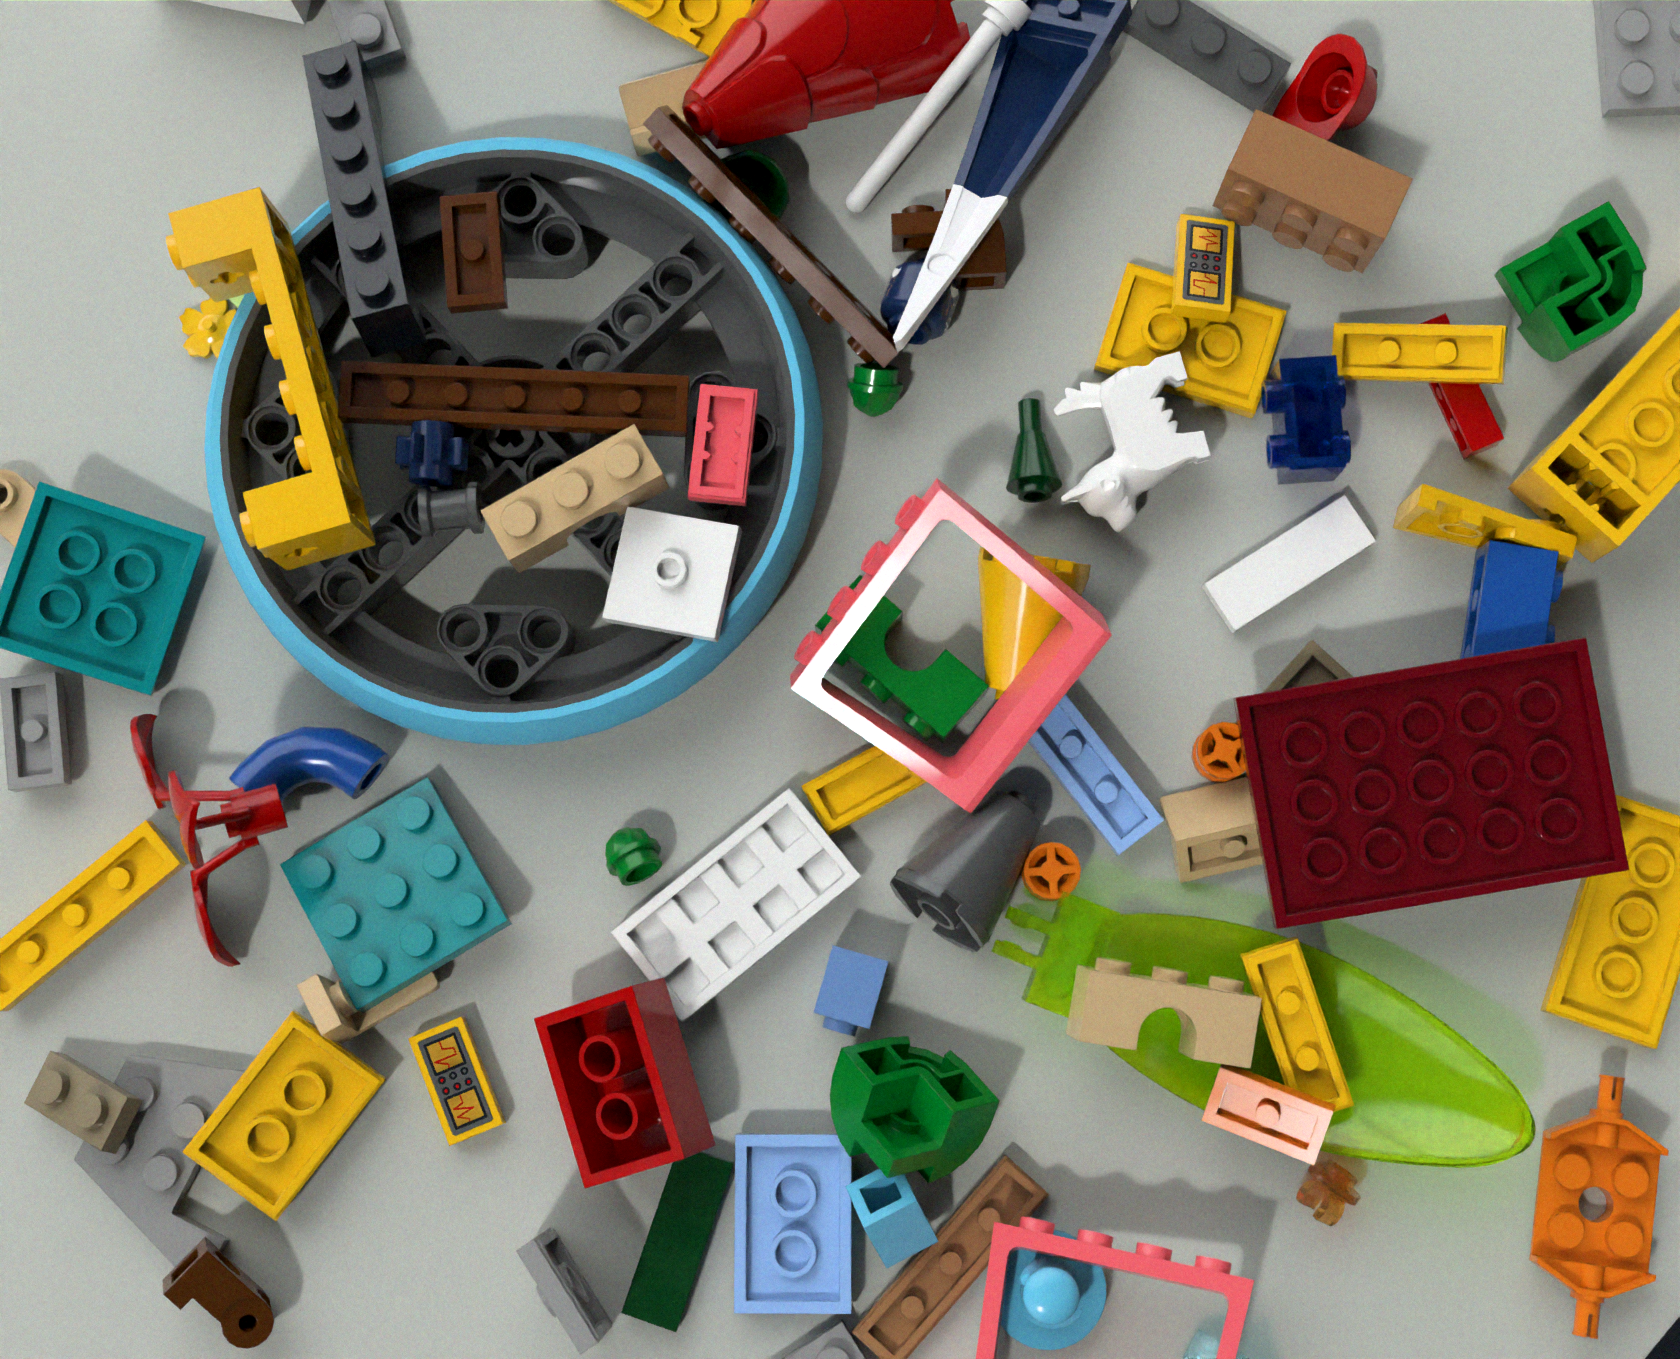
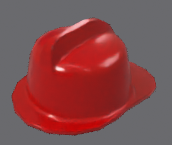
[1272,33,1378,141]

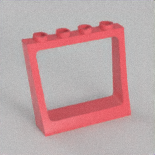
[790,478,1112,813]
[976,1216,1254,1359]

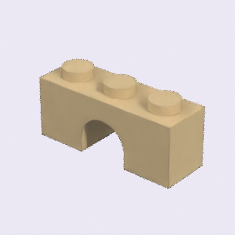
[480,424,669,573]
[1066,957,1262,1069]

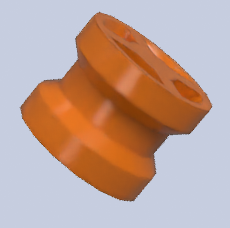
[1191,722,1246,783]
[1021,842,1081,902]

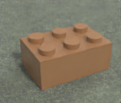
[1212,109,1413,273]

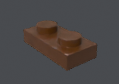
[439,191,508,314]

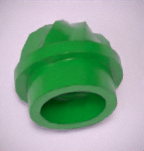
[847,363,903,417]
[605,827,662,886]

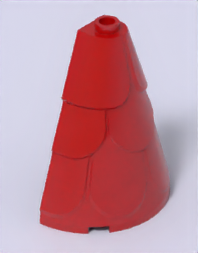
[682,0,970,149]

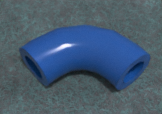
[229,726,389,803]

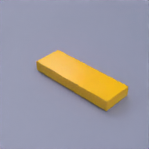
[1330,323,1508,385]
[1240,936,1354,1112]

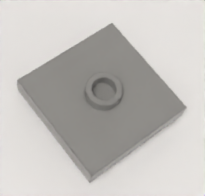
[516,1228,612,1355]

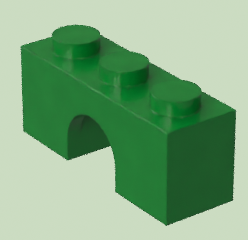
[815,575,989,743]

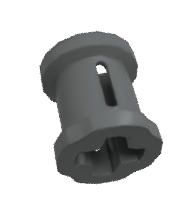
[418,481,485,538]

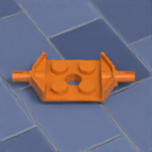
[1529,1074,1669,1339]

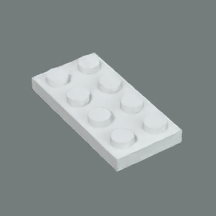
[611,788,861,1022]

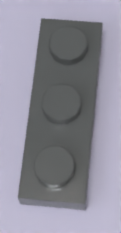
[1123,0,1291,112]

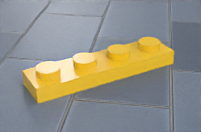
[0,820,187,1011]

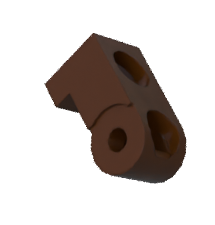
[162,1237,274,1349]

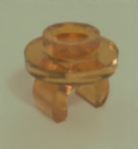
[1296,1160,1361,1227]

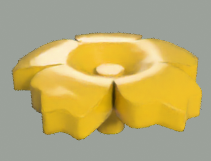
[179,297,236,359]

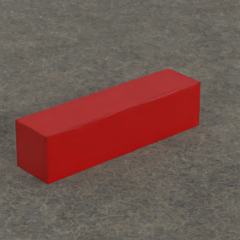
[1420,313,1504,460]

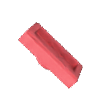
[687,384,759,506]

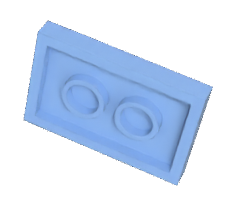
[734,1133,852,1314]

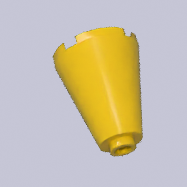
[978,547,1091,700]

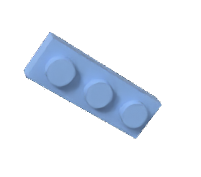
[1028,694,1164,856]

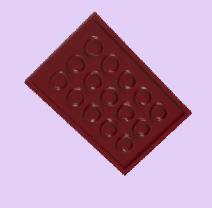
[1233,637,1629,929]

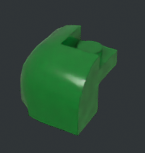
[1494,201,1647,362]
[829,1036,1000,1184]

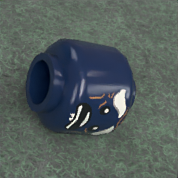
[880,258,959,345]

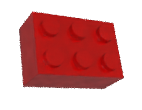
[534,977,716,1189]

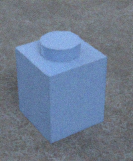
[813,945,889,1037]

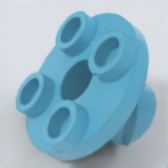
[1001,1230,1106,1350]

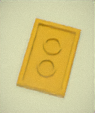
[1093,263,1287,419]
[182,1009,386,1221]

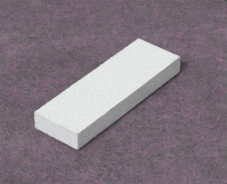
[1202,495,1376,634]

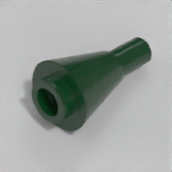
[1006,398,1062,503]

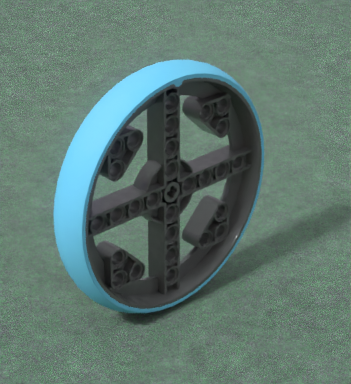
[204,137,823,745]

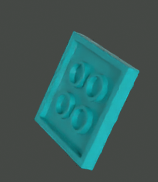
[0,481,206,696]
[280,777,512,1013]

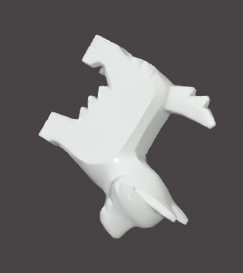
[1053,351,1211,532]

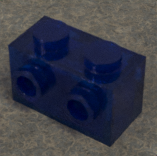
[1261,355,1351,485]

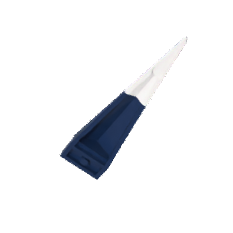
[893,0,1132,353]

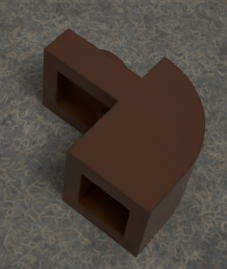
[891,189,1007,291]

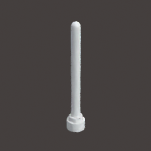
[846,0,1032,213]

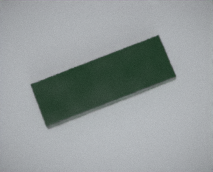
[621,1151,734,1332]

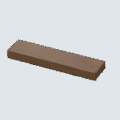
[852,1154,1049,1359]

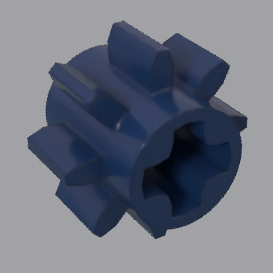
[395,420,469,487]

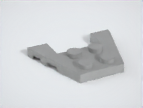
[74,1055,246,1267]

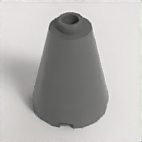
[890,790,1040,952]

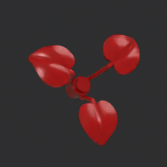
[130,714,288,967]

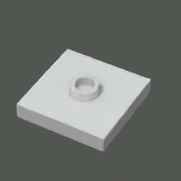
[602,506,742,642]

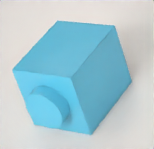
[845,1169,939,1269]

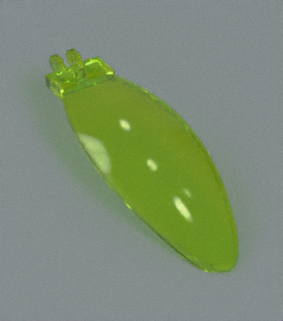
[991,890,1536,1168]

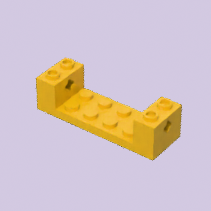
[166,187,376,571]
[1508,307,1680,563]

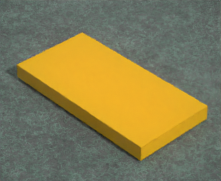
[1540,794,1680,1049]

